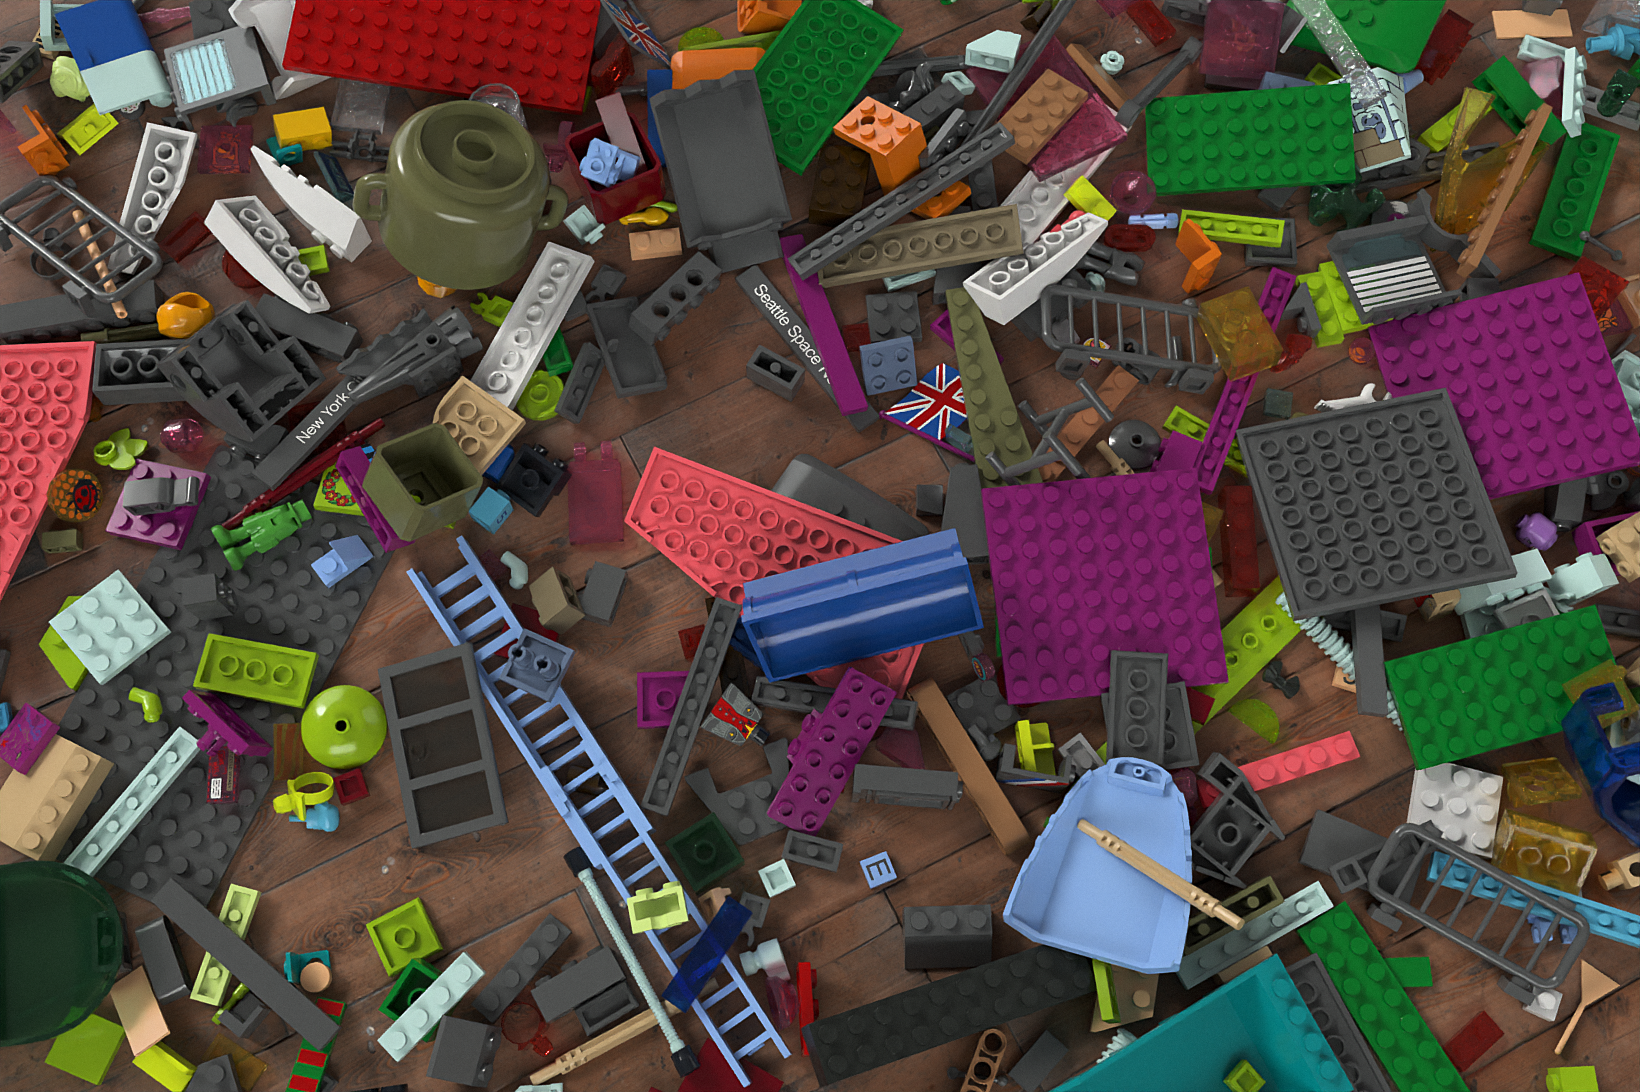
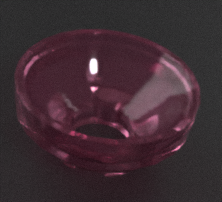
[1110,170,1156,215]
[765,976,799,1031]

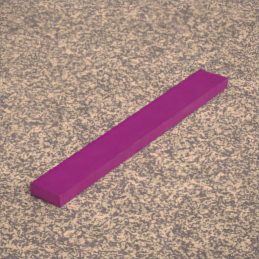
[779,234,868,416]

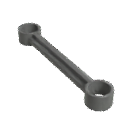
[1115,36,1205,129]

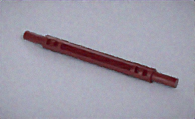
[221,417,386,530]

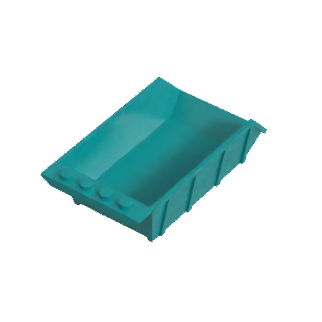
[1048,953,1354,1092]

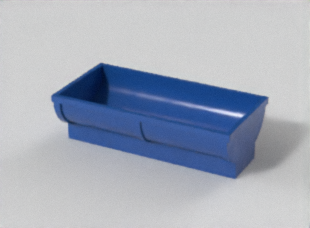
[741,528,984,683]

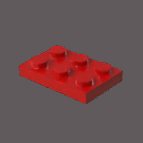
[796,962,819,1057]

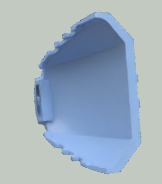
[1003,757,1192,974]

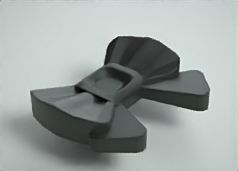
[1262,661,1300,699]

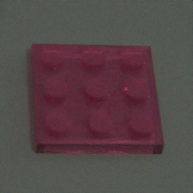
[1198,0,1285,79]

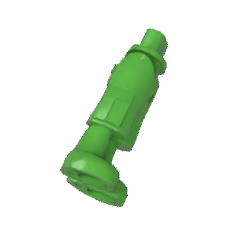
[211,499,312,571]

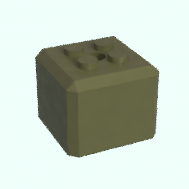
[362,423,483,542]

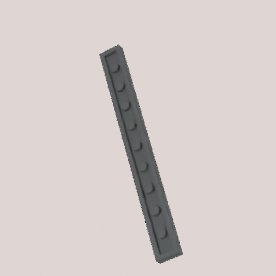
[787,122,1015,281]

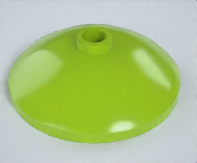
[301,685,387,769]

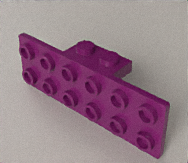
[767,667,896,837]

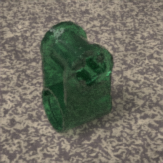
[1597,68,1640,117]

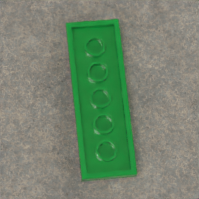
[1528,122,1621,262]

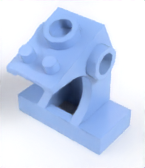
[580,138,641,187]

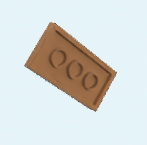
[997,69,1088,165]

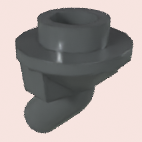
[967,723,1002,761]

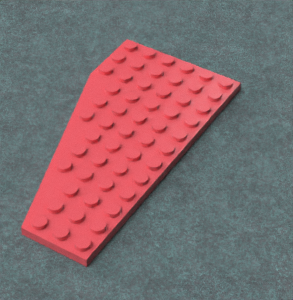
[0,341,97,602]
[624,447,924,699]

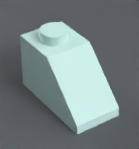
[965,30,1021,73]

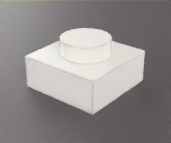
[1522,985,1563,1022]

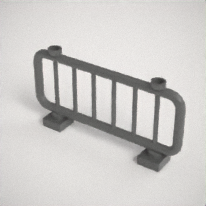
[0,175,163,317]
[1040,279,1223,394]
[1366,823,1590,1006]

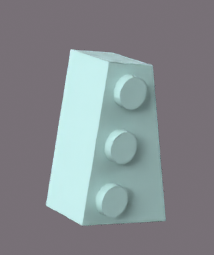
[1454,549,1552,616]

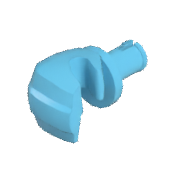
[1586,16,1640,60]

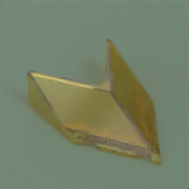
[1430,87,1551,252]

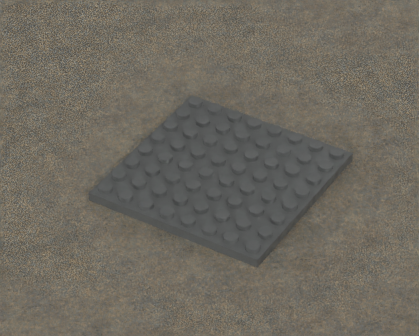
[1235,388,1518,621]

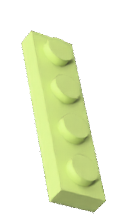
[190,884,262,1007]

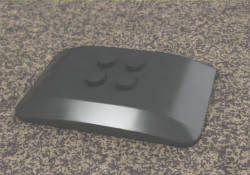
[771,454,929,541]

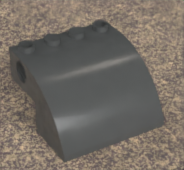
[156,300,327,442]

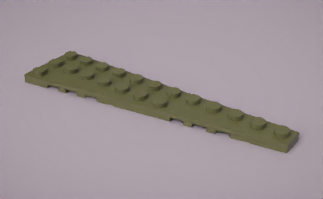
[945,287,1043,489]

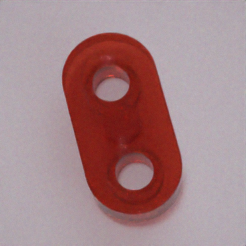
[1104,224,1156,252]

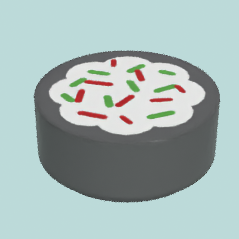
[118,101,145,120]

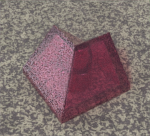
[1522,55,1565,116]

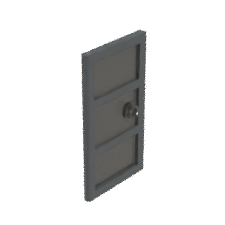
[378,642,509,849]

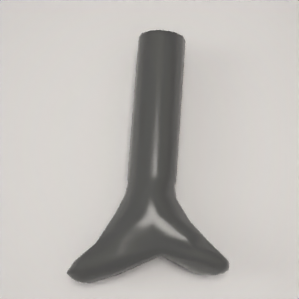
[1165,336,1186,388]

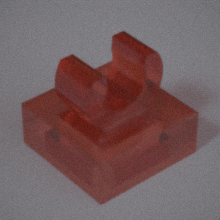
[678,624,705,659]

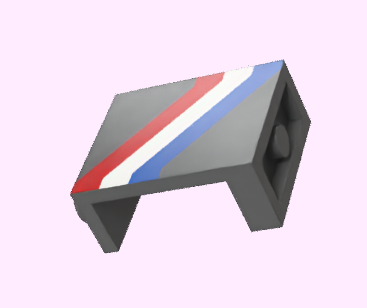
[995,743,1076,794]

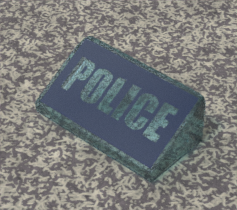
[313,151,354,203]

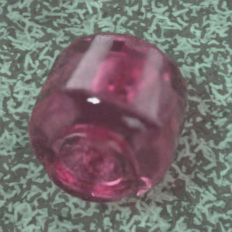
[160,418,204,453]

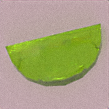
[678,27,724,52]
[1227,699,1279,745]

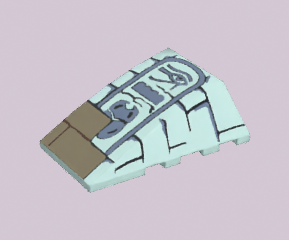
[1328,67,1411,173]

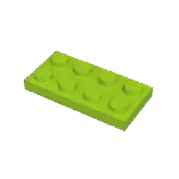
[193,633,319,709]

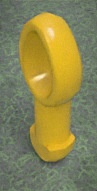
[619,207,669,226]

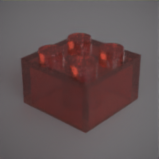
[1414,9,1474,85]

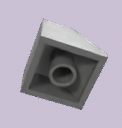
[426,1015,502,1088]

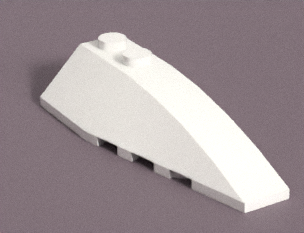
[107,122,198,275]
[251,146,372,263]
[204,196,330,314]
[963,212,1108,325]

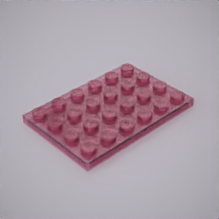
[966,35,1127,182]

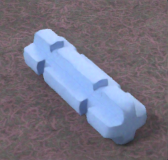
[1128,213,1179,230]

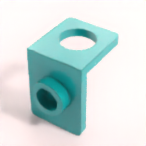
[266,136,303,167]
[284,950,331,985]

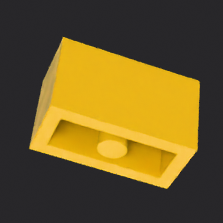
[273,107,332,154]

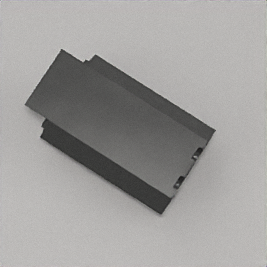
[649,70,792,274]

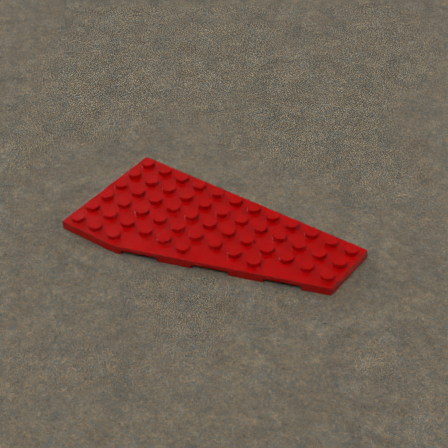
[282,0,602,115]

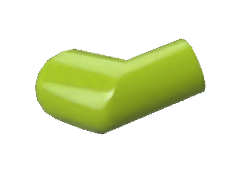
[129,687,163,723]

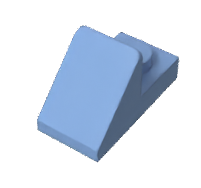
[311,535,374,588]

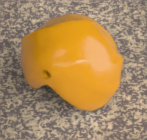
[156,292,215,340]

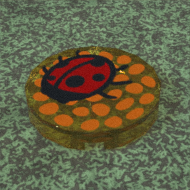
[47,468,104,522]

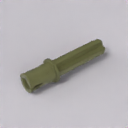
[81,323,164,344]

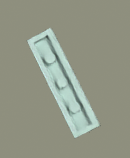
[1562,47,1587,137]
[377,952,487,1062]

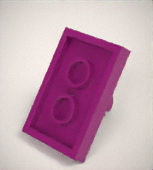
[182,690,273,757]

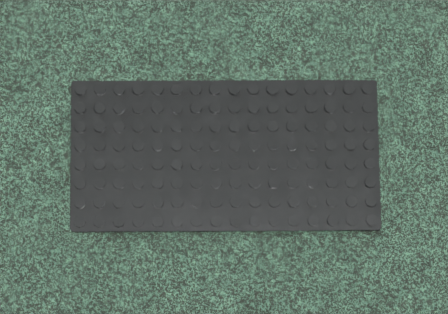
[56,445,395,908]

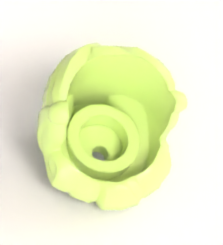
[50,56,90,102]

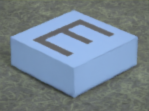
[860,851,897,889]

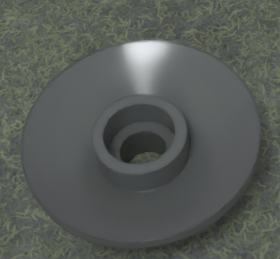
[1108,420,1161,469]

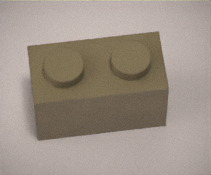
[529,566,585,635]

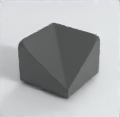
[915,484,943,516]

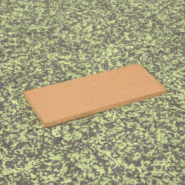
[1492,9,1573,39]
[108,965,170,1057]

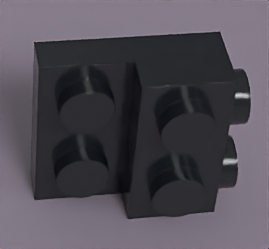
[496,443,572,517]

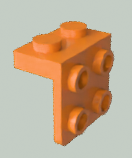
[18,105,70,176]
[1175,219,1222,294]

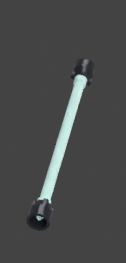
[563,846,701,1078]

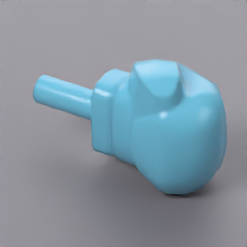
[289,801,340,832]

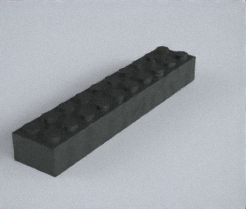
[801,944,1097,1088]

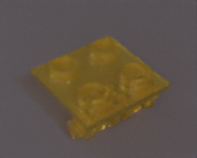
[1562,659,1640,735]

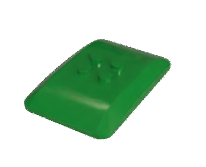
[1287,0,1447,74]

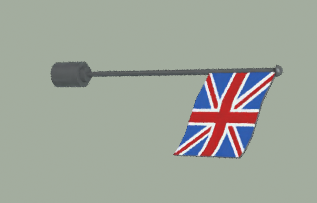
[600,0,671,69]

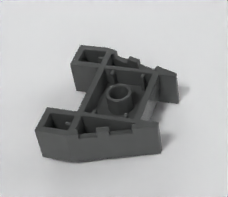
[1190,752,1285,889]

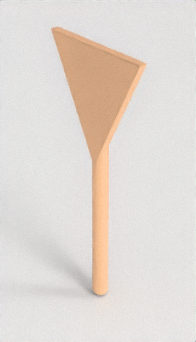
[1555,960,1620,1055]

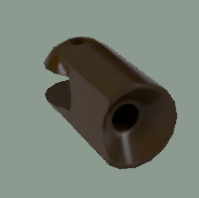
[566,764,608,797]

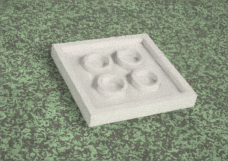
[1407,763,1503,860]

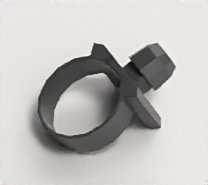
[30,228,73,281]

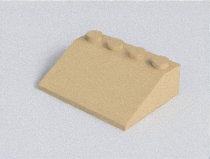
[0,734,114,866]

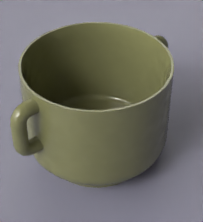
[352,100,568,290]

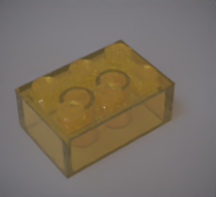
[1197,286,1283,382]

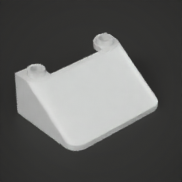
[228,0,331,100]

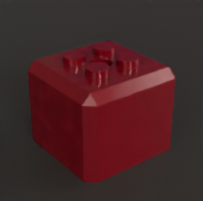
[564,112,666,225]

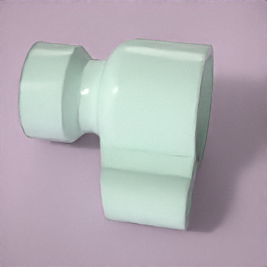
[739,938,791,985]

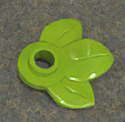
[93,428,148,470]

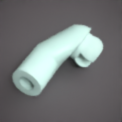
[500,551,528,590]

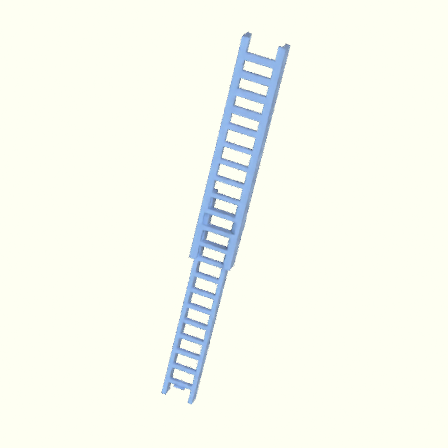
[407,535,793,1087]

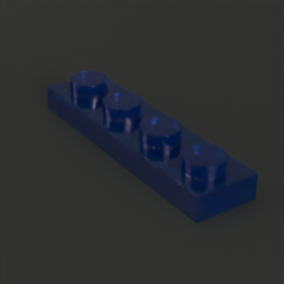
[661,896,753,1013]

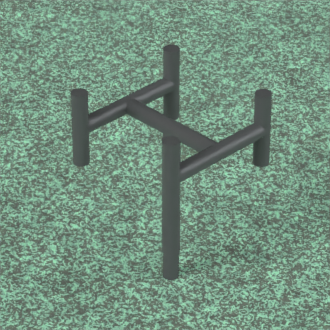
[985,378,1114,486]

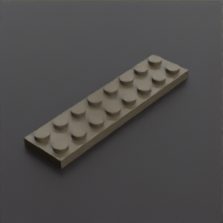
[815,204,1024,288]

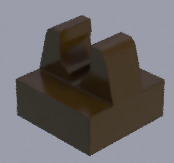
[1020,0,1052,33]

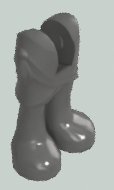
[1073,241,1145,286]

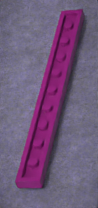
[1193,267,1297,495]

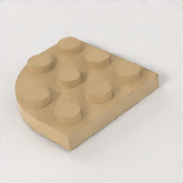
[433,375,526,476]

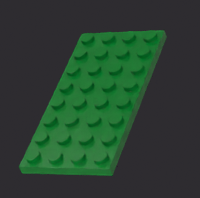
[753,0,904,176]
[1145,83,1356,197]
[1383,605,1631,771]

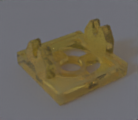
[1501,757,1583,808]

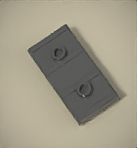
[585,296,668,399]

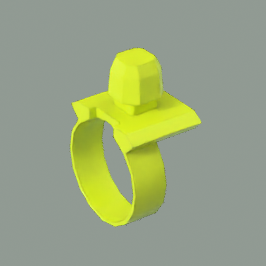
[273,772,334,821]

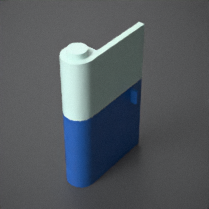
[54,0,173,115]

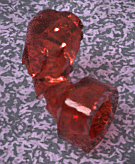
[1264,334,1313,373]

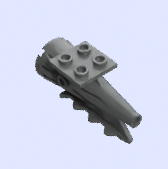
[336,305,483,406]

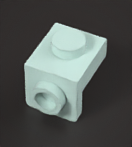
[563,205,605,245]

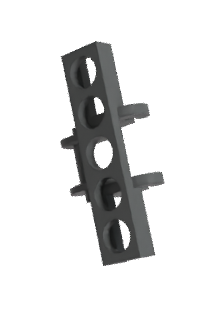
[330,130,390,163]

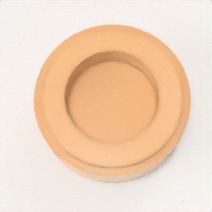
[300,962,332,993]

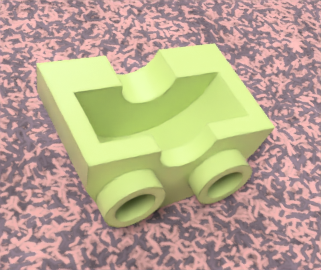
[626,881,689,934]

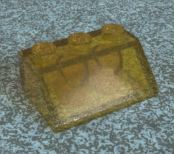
[1491,808,1598,896]

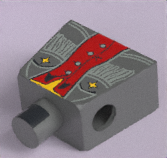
[700,683,770,746]

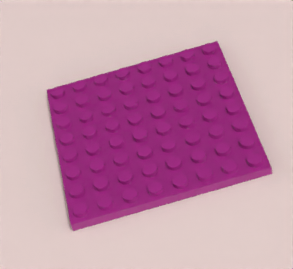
[1367,272,1640,500]
[981,468,1229,706]

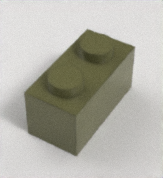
[42,528,83,554]

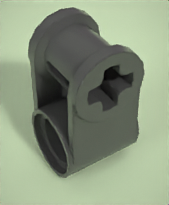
[1111,338,1160,385]

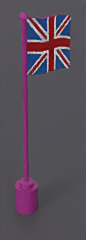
[878,363,975,463]

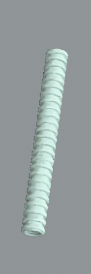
[1275,592,1405,736]

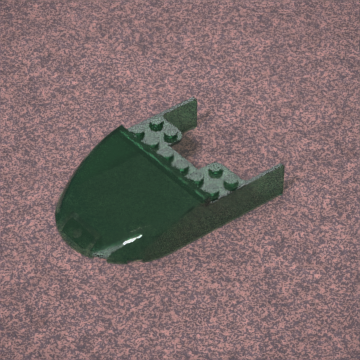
[0,861,124,1051]

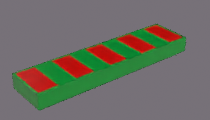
[285,996,347,1092]

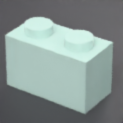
[1547,552,1619,606]

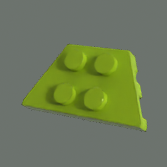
[39,596,89,692]

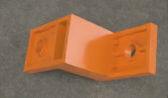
[833,96,972,220]

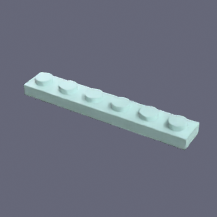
[62,726,201,883]
[1176,881,1334,990]

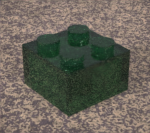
[665,812,745,896]

